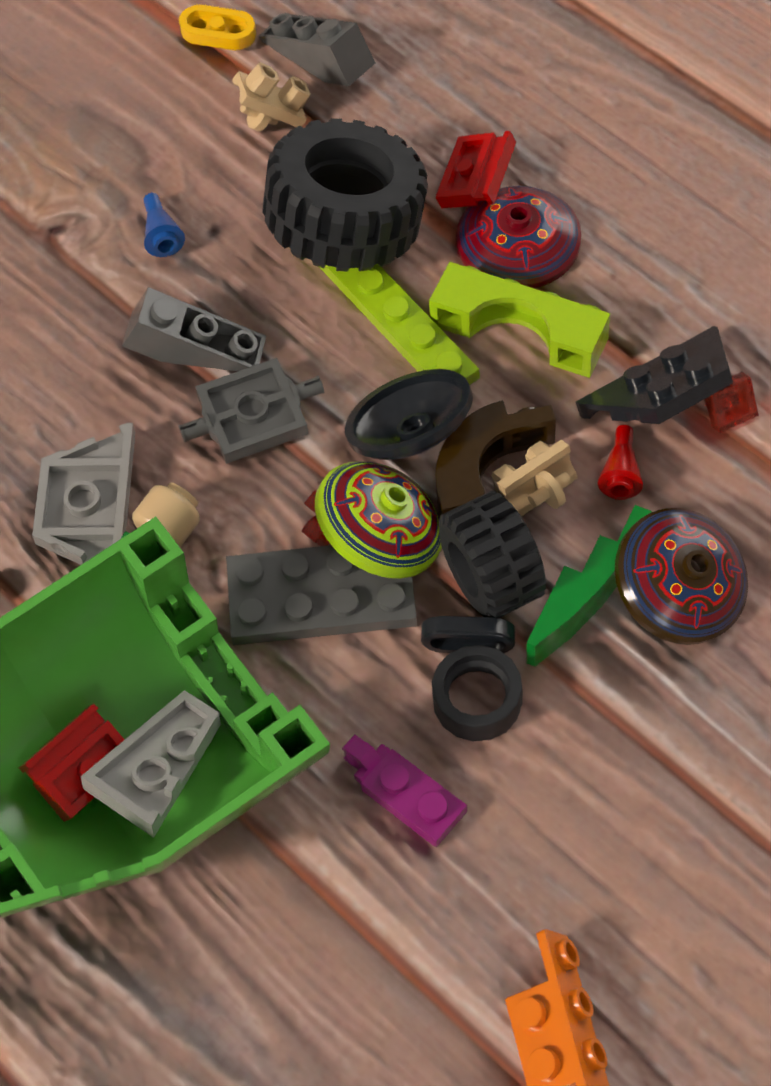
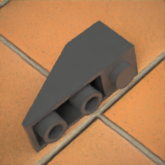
[258,13,375,86]
[122,287,266,371]

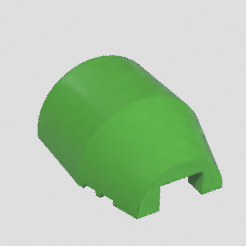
[0,516,330,918]

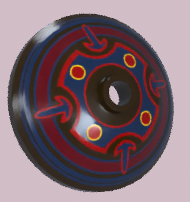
[615,508,748,645]

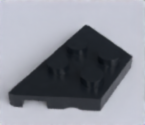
[576,326,733,424]

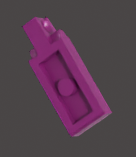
[342,734,468,847]

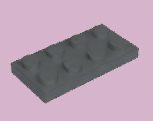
[226,545,417,646]

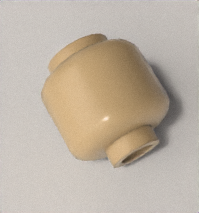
[132,482,200,547]

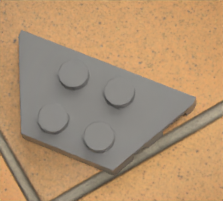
[32,423,136,565]

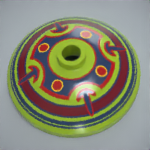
[315,461,442,579]

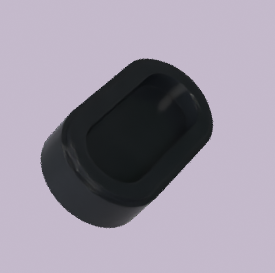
[421,616,516,653]

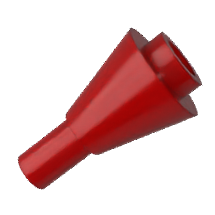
[598,425,643,500]

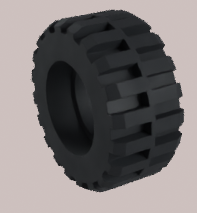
[263,118,428,272]

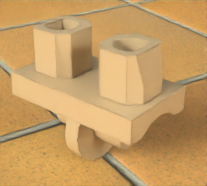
[232,62,310,131]
[492,440,578,516]

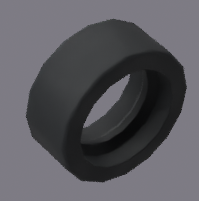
[432,645,523,742]

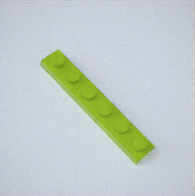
[319,264,480,385]

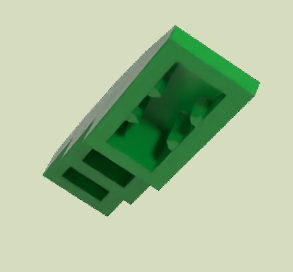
[526,505,652,667]

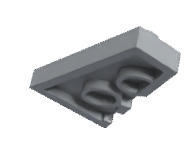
[81,690,221,838]

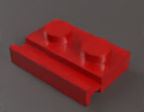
[435,131,517,209]
[18,703,125,822]

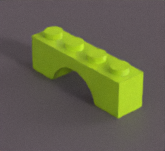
[429,261,610,378]

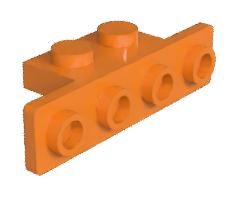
[505,929,609,1086]

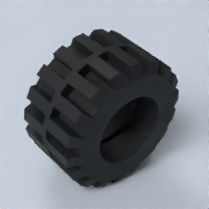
[439,491,546,618]

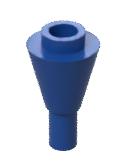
[143,193,185,257]

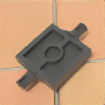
[178,358,325,464]

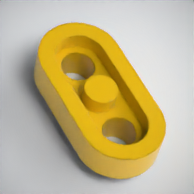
[179,5,256,50]

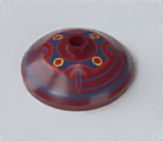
[456,186,581,289]

